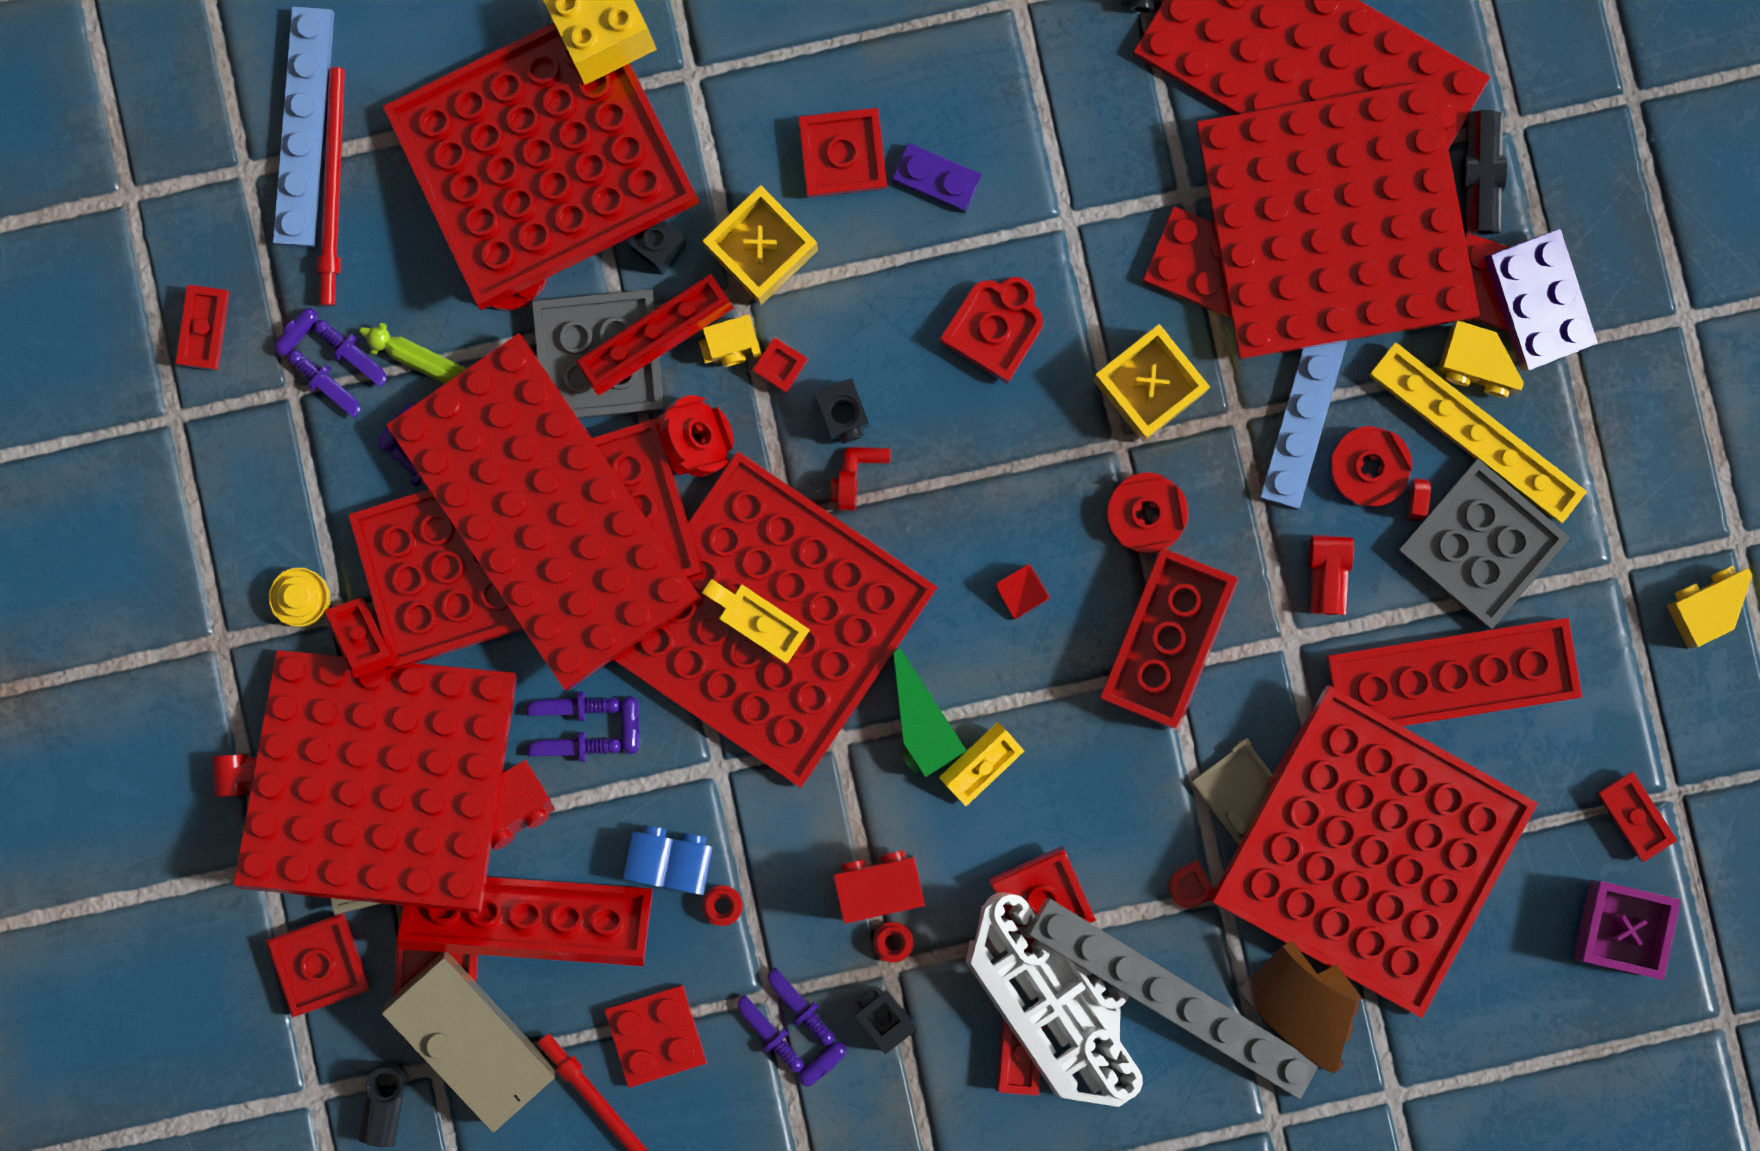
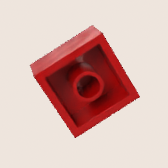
[834,850,925,924]

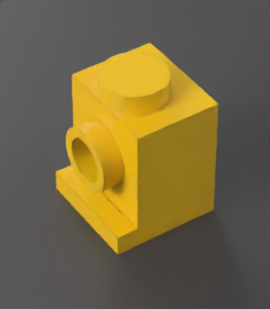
[699,314,762,367]

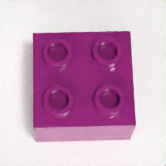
[1573,879,1681,980]

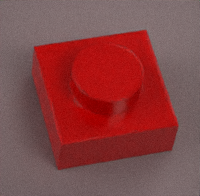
[753,337,808,394]

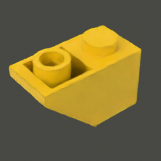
[1437,321,1524,398]
[1666,565,1752,649]

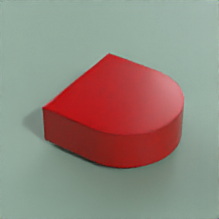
[1405,478,1431,522]
[1168,860,1214,908]

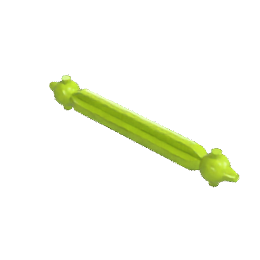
[359,323,467,384]

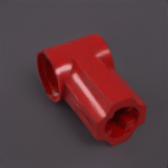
[1308,534,1354,616]
[212,754,257,797]

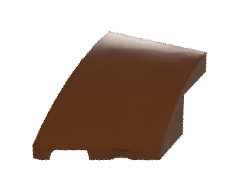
[1239,941,1362,1074]

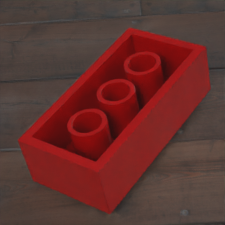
[1101,547,1239,732]

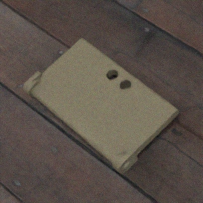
[1191,738,1272,846]

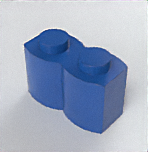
[623,825,713,895]

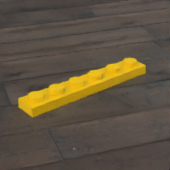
[1368,342,1587,525]

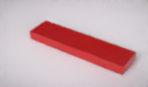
[575,274,734,396]

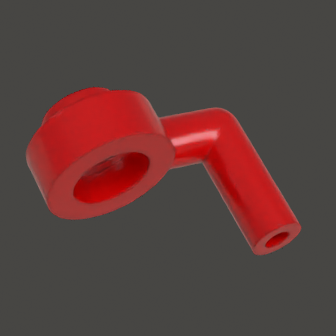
[831,447,891,511]

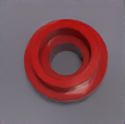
[702,885,743,926]
[873,922,913,963]

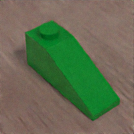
[894,648,967,777]

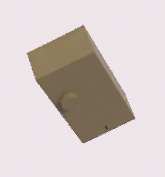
[382,952,555,1133]

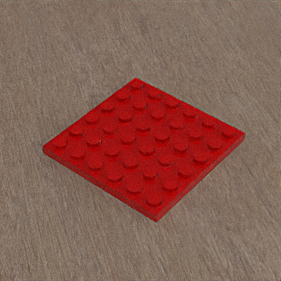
[383,23,700,310]
[1196,80,1480,360]
[613,451,938,788]
[234,650,518,913]
[1209,685,1538,1018]

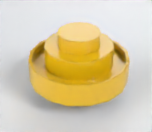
[269,568,330,627]

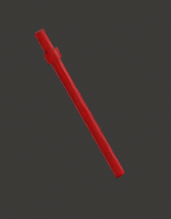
[316,67,345,307]
[537,1033,648,1151]

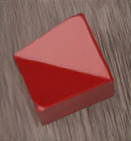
[994,563,1050,620]

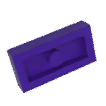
[893,142,982,213]

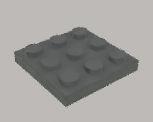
[532,289,665,419]
[1397,459,1571,630]

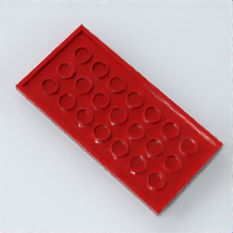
[1133,0,1491,149]
[386,333,701,691]
[349,418,703,669]

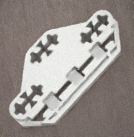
[966,892,1143,1107]

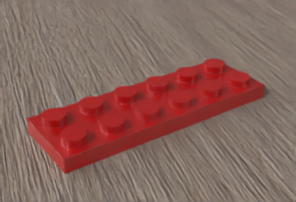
[1326,618,1582,726]
[397,877,652,966]

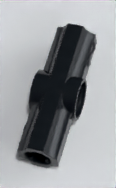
[1460,110,1507,236]

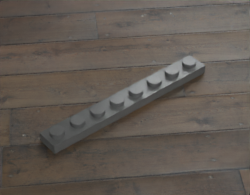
[1025,898,1319,1100]

